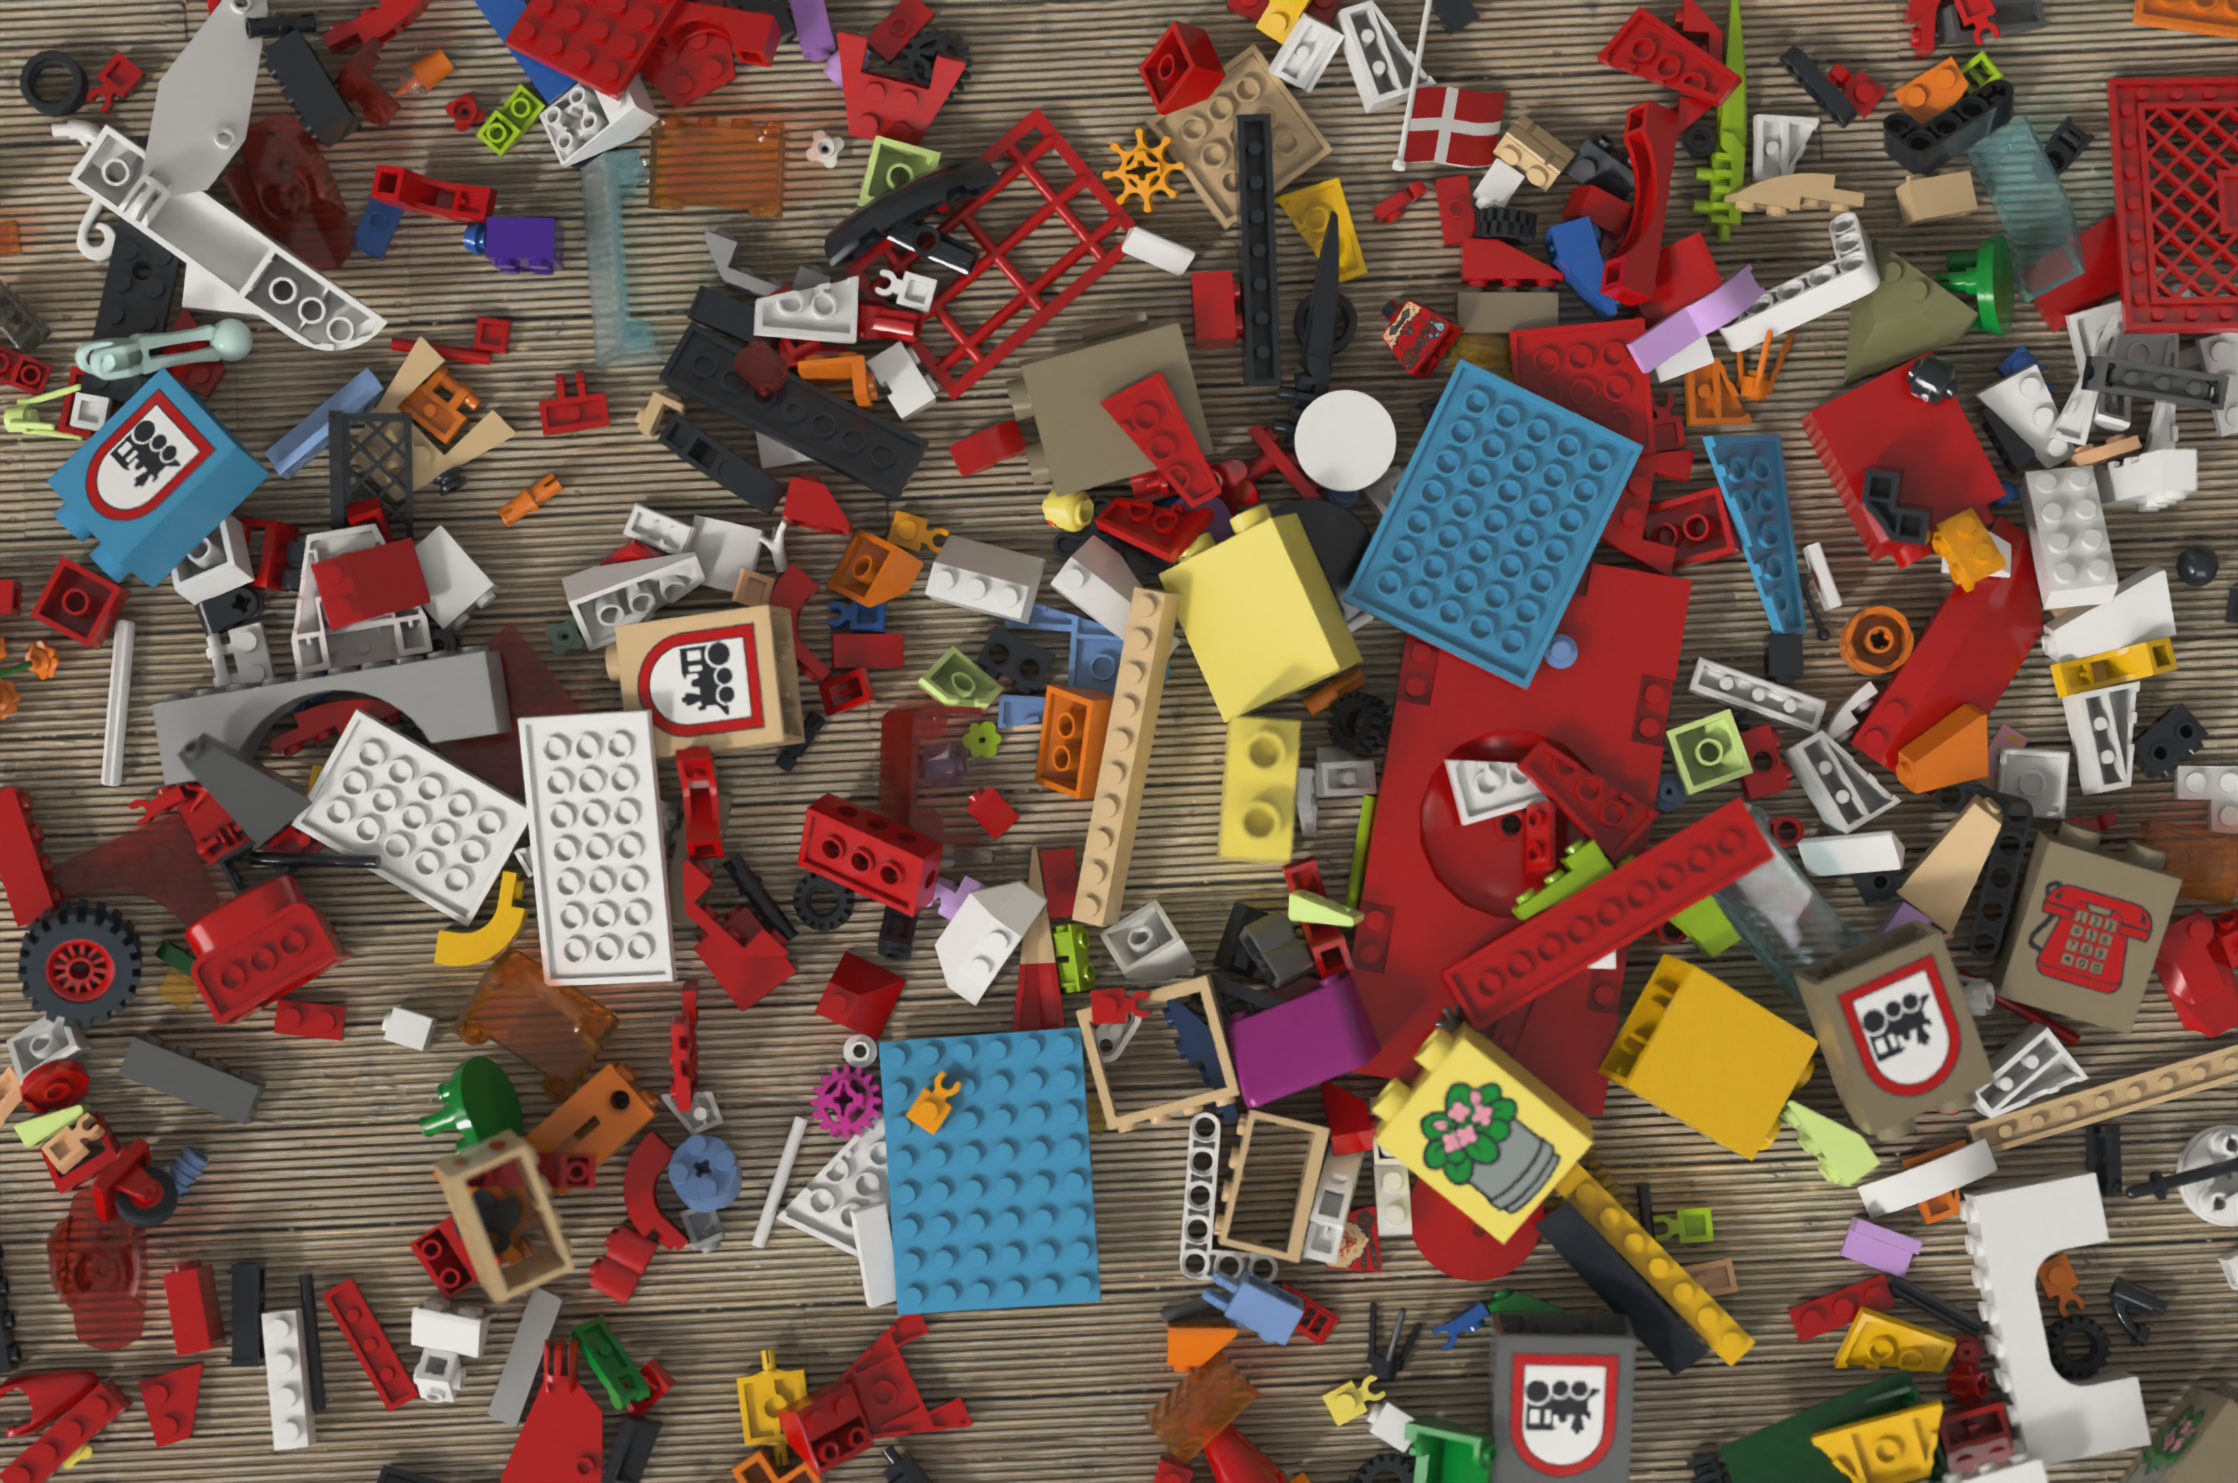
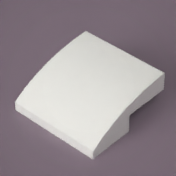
[688,515,765,593]

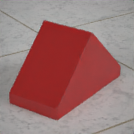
[1560,184,1634,238]
[818,667,877,716]

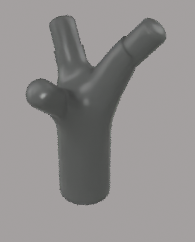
[1435,1004,1463,1034]

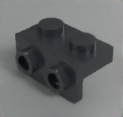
[1564,132,1635,201]

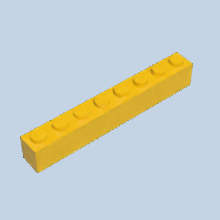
[1553,1161,1756,1367]

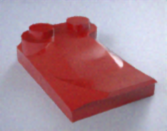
[2153,908,2238,1038]

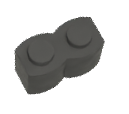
[1239,910,1314,992]

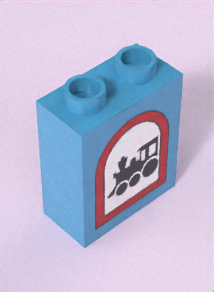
[46,367,270,589]

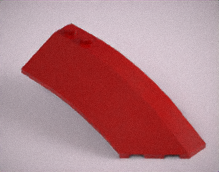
[1847,515,2044,796]

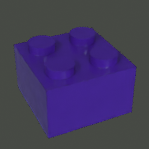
[486,217,564,275]

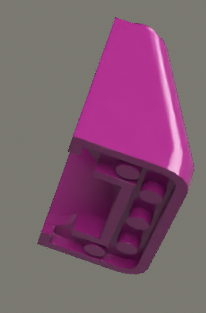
[1224,973,1382,1108]

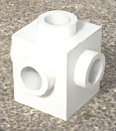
[414,1348,466,1403]

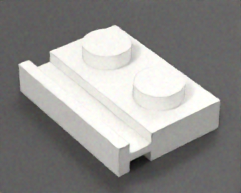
[1268,12,1345,93]

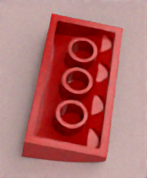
[2016,213,2162,333]

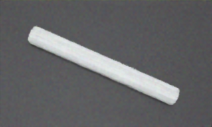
[101,620,135,786]

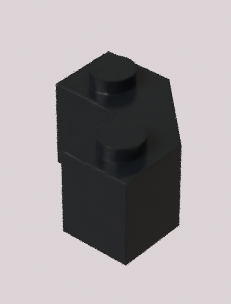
[1861,464,1934,546]

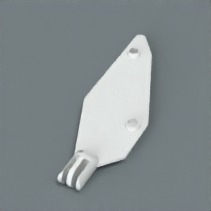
[118,0,268,228]

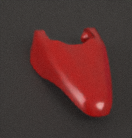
[0,1369,99,1438]

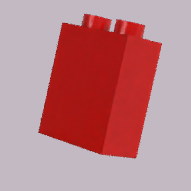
[1799,350,2006,570]

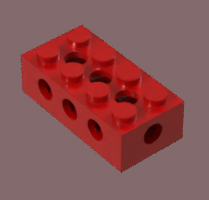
[797,792,944,917]

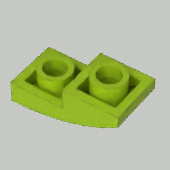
[476,84,549,157]

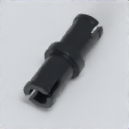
[245,11,317,39]

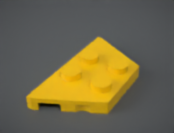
[1812,1399,1943,1483]

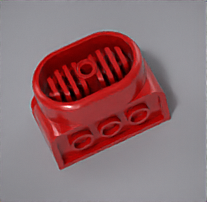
[184,874,353,1025]

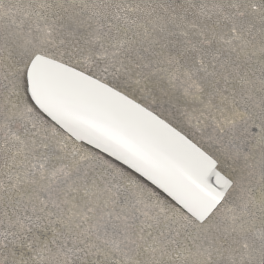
[68,125,388,351]

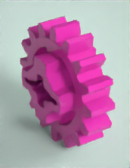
[810,1065,883,1140]

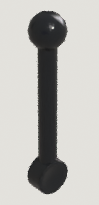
[1799,575,1830,641]

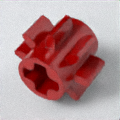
[1946,1362,1989,1405]

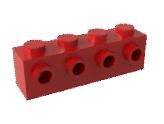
[0,786,66,928]

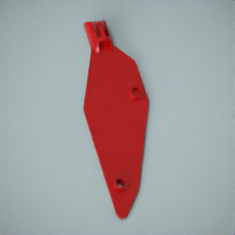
[501,1339,603,1483]

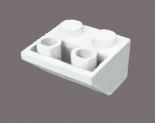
[411,1297,491,1358]

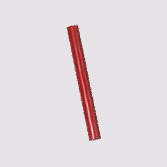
[1958,969,2081,1047]

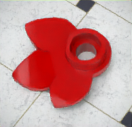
[1209,458,1260,518]

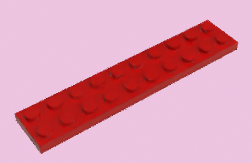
[1441,797,1776,1032]

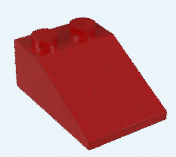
[1638,486,1744,574]
[310,537,432,632]

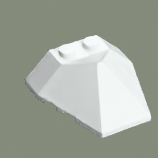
[291,524,433,674]

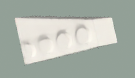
[2093,449,2197,512]

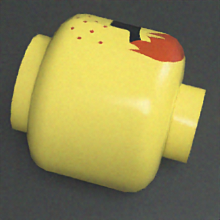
[1042,489,1094,532]

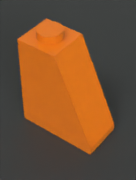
[1896,703,1989,794]

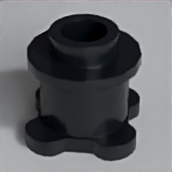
[424,629,462,660]

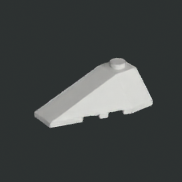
[1050,535,1180,657]
[561,552,706,651]

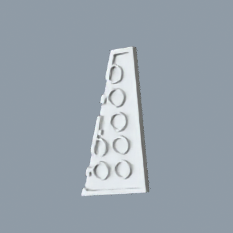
[776,1107,891,1257]

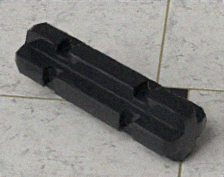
[775,711,825,772]

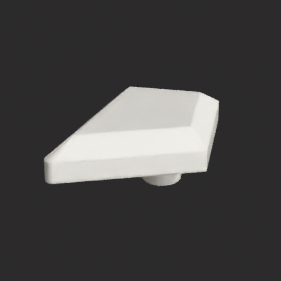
[661,1091,724,1135]

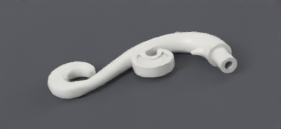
[52,119,116,261]

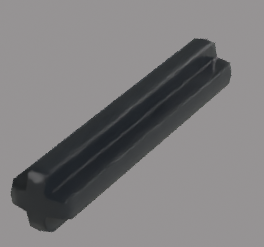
[1889,1276,1984,1338]

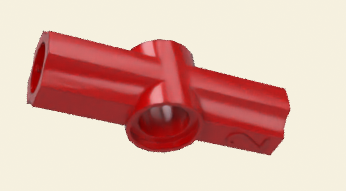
[857,300,923,342]

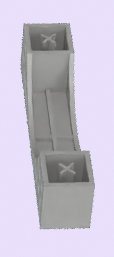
[152,645,512,785]

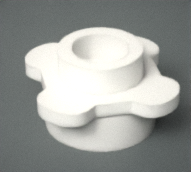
[806,130,844,169]

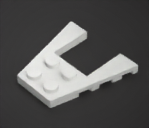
[2049,314,2179,454]

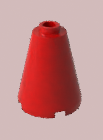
[1199,1418,1288,1483]

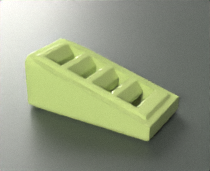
[1288,889,1364,926]
[13,1104,93,1148]

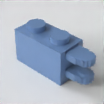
[1201,1270,1304,1346]

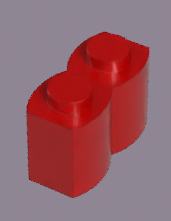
[588,1224,660,1305]

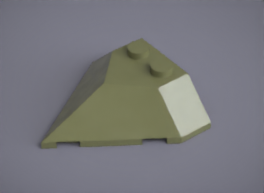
[1844,239,1980,386]

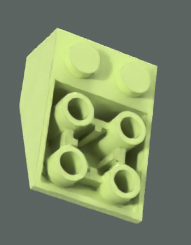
[1779,1099,1881,1187]

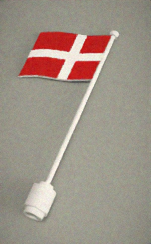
[1392,0,1506,171]

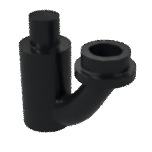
[2109,1277,2167,1347]

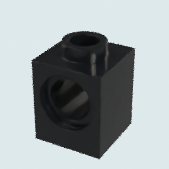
[1763,635,1804,684]

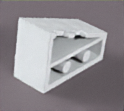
[2062,681,2140,796]
[1973,1022,2089,1119]

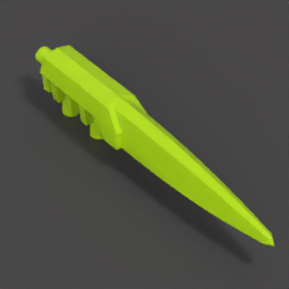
[1691,0,1747,243]

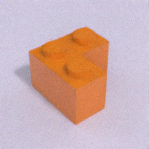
[731,1447,828,1483]

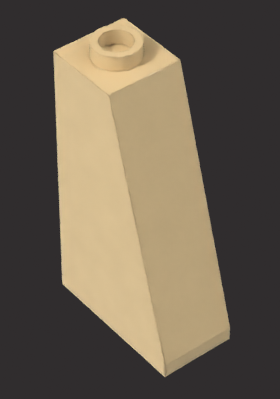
[1896,794,2003,934]

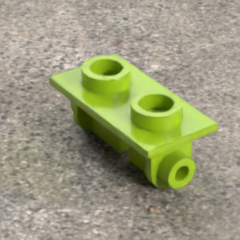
[1053,923,1095,993]

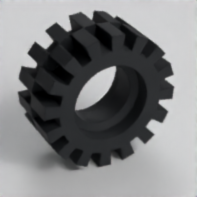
[1475,207,1537,247]
[1327,691,1392,755]
[793,872,855,931]

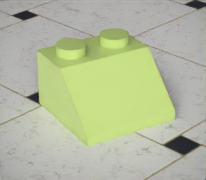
[857,135,941,219]
[1664,709,1753,797]

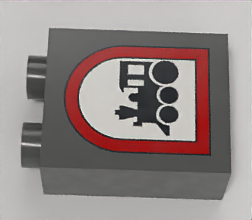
[1486,1312,1636,1483]

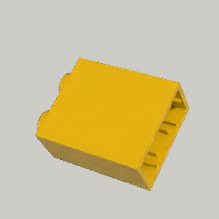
[1597,954,1819,1161]

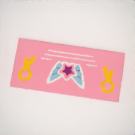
[1975,723,2029,791]

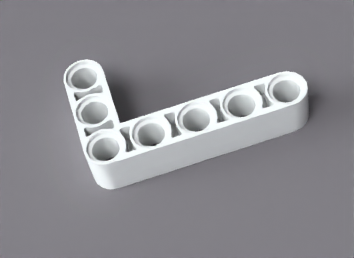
[1718,212,1880,352]
[1179,1111,1278,1282]

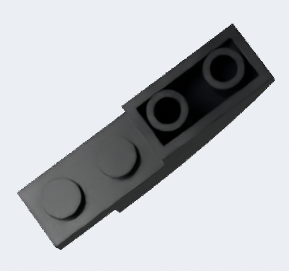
[657,413,788,516]

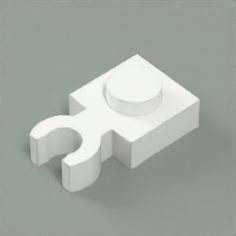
[875,270,938,314]

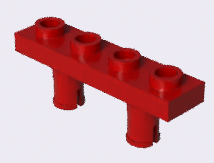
[1246,423,1323,498]

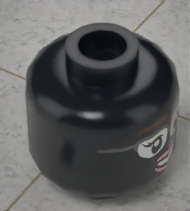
[1906,355,1960,405]

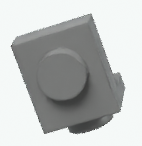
[680,1208,726,1254]

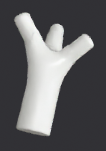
[758,520,789,573]

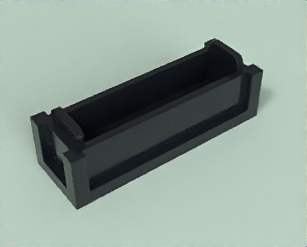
[226,1261,266,1367]

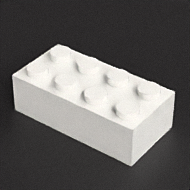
[2019,465,2119,610]

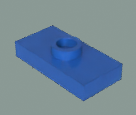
[350,198,404,261]

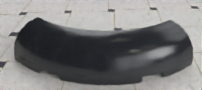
[824,158,1000,267]

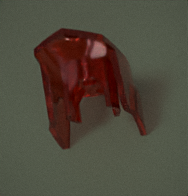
[223,113,357,271]
[46,1185,148,1351]

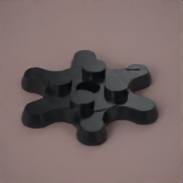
[1053,497,1175,605]

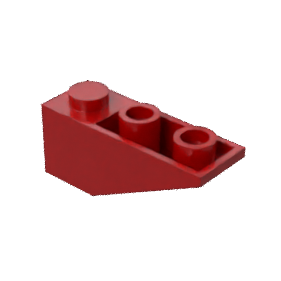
[1460,239,1564,290]

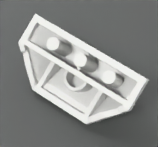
[935,880,1048,1006]

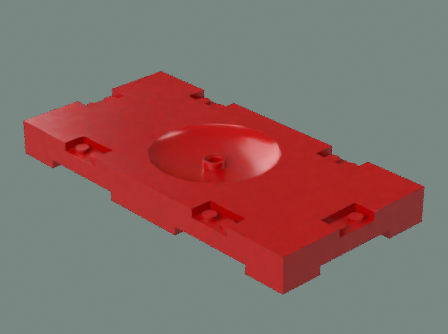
[1347,563,1692,1116]

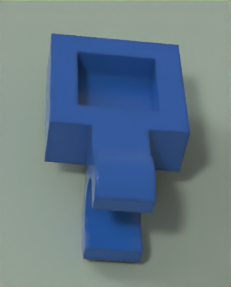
[1431,1300,1490,1351]

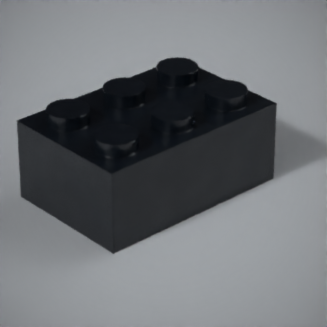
[263,28,362,148]

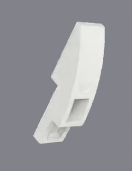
[1369,1097,1412,1236]
[1302,1142,1364,1265]

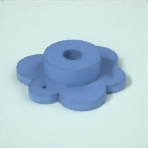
[1655,773,1685,812]

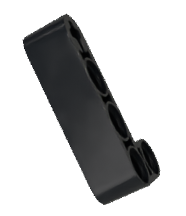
[1883,80,2014,175]

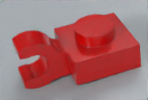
[1826,63,1887,119]
[129,784,195,825]

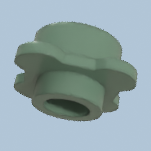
[546,618,584,656]

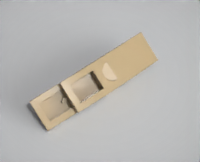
[1724,173,1865,217]

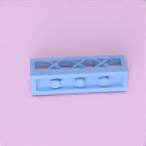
[264,367,387,480]

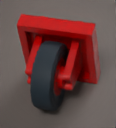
[92,1137,179,1228]

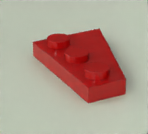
[1094,497,1215,564]

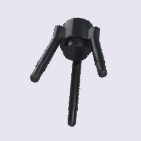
[1366,1302,1422,1381]

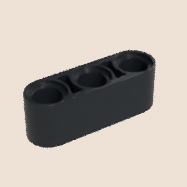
[686,285,781,355]

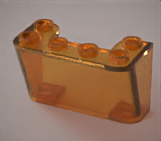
[648,113,791,218]

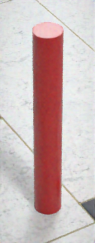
[391,337,493,365]

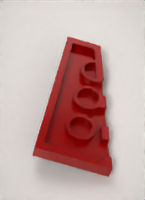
[1597,6,1742,107]
[1099,371,1222,508]
[1516,741,1660,863]

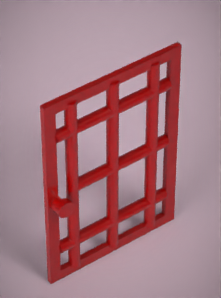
[844,107,1139,401]

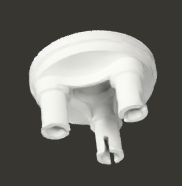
[1294,390,1396,492]
[2176,1124,2238,1226]

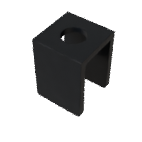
[217,832,298,897]

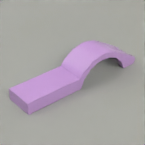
[1626,263,1766,373]

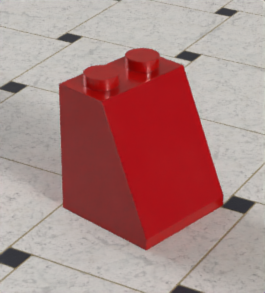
[1629,231,1724,331]

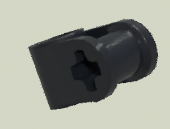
[2032,115,2095,182]
[194,588,265,638]

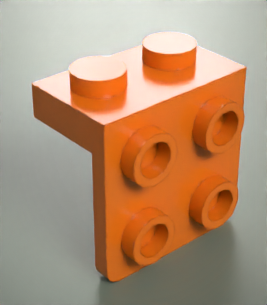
[797,352,879,412]

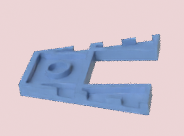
[998,602,1124,729]

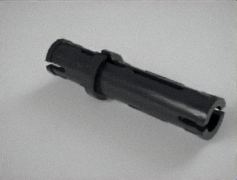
[722,852,799,941]

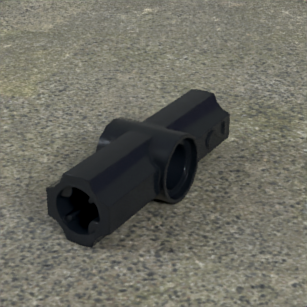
[883,221,980,277]

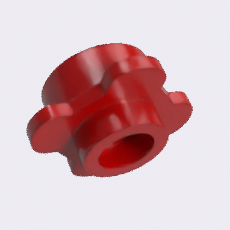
[446,92,485,132]

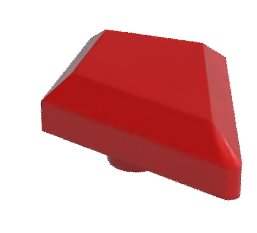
[600,539,663,566]
[263,825,325,854]

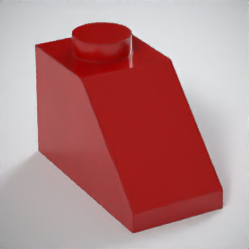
[1320,1081,1377,1156]

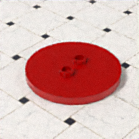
[1410,1176,1544,1281]

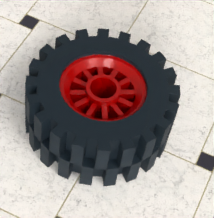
[18,899,143,1028]

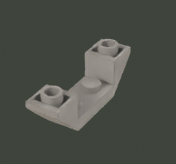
[704,229,833,298]

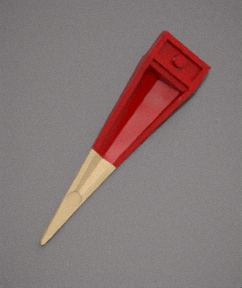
[1012,846,1067,1032]

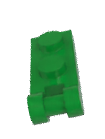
[570,1316,650,1410]

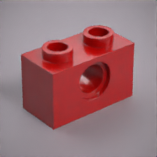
[1738,724,1792,802]

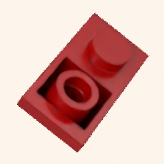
[966,786,1020,841]

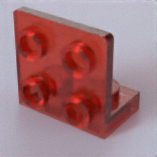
[334,36,401,129]

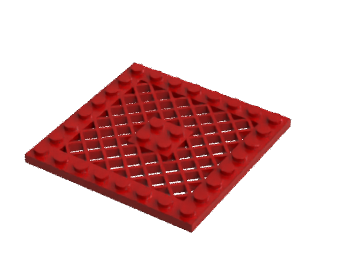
[2106,76,2238,334]

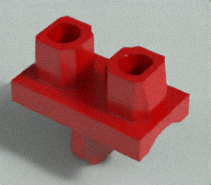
[1129,469,1179,502]

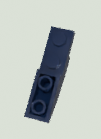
[1162,999,1239,1123]

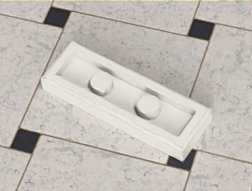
[850,1201,897,1308]

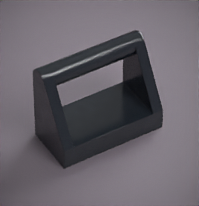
[600,1412,663,1483]

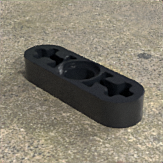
[1779,46,1858,128]

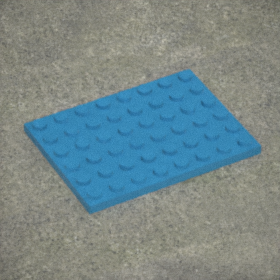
[1342,358,1644,690]
[879,1027,1102,1315]

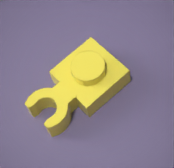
[1322,1374,1386,1427]

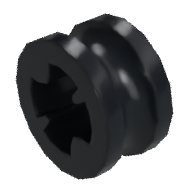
[433,467,467,496]

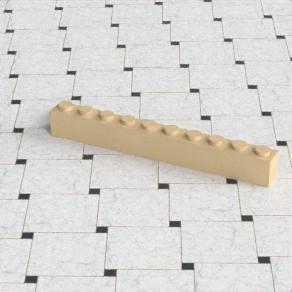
[1072,587,1181,927]

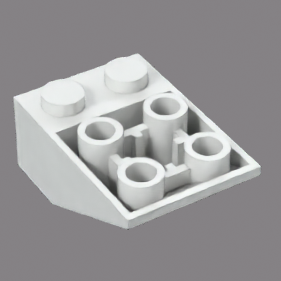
[539,73,659,167]

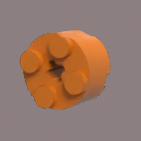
[1839,606,1914,676]

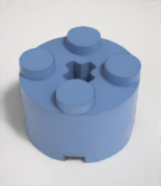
[668,1135,742,1213]

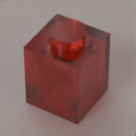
[734,336,788,396]

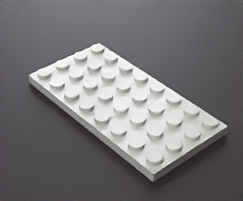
[518,709,677,986]

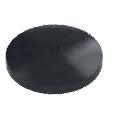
[1270,498,1372,622]

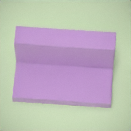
[1839,1217,1923,1278]

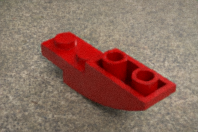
[322,0,433,54]
[268,699,404,757]

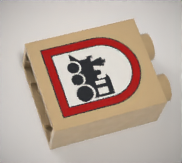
[605,605,805,762]

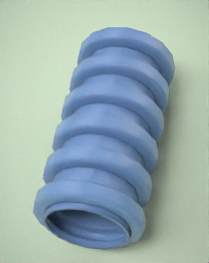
[165,1146,209,1201]

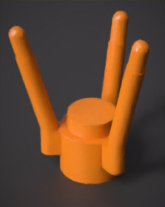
[1735,330,1795,401]

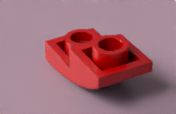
[0,346,53,396]
[949,419,1027,478]
[831,633,904,668]

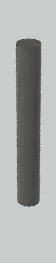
[1160,1290,1231,1324]

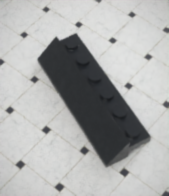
[1534,1198,1708,1376]

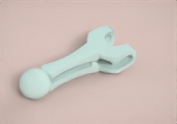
[75,318,253,380]

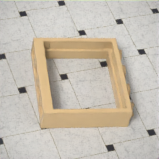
[1076,974,1242,1133]

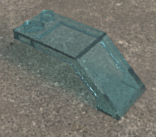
[1965,116,2086,304]

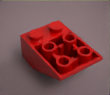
[1937,1398,2015,1474]

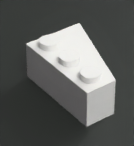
[1333,0,1437,114]
[1782,730,1901,836]

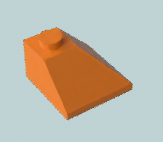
[826,529,924,608]
[1167,1322,1237,1372]

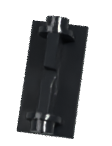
[2085,1125,2122,1195]

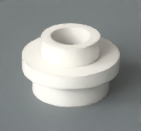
[843,1034,877,1068]

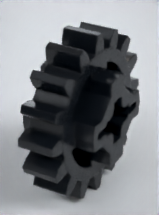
[900,27,973,99]

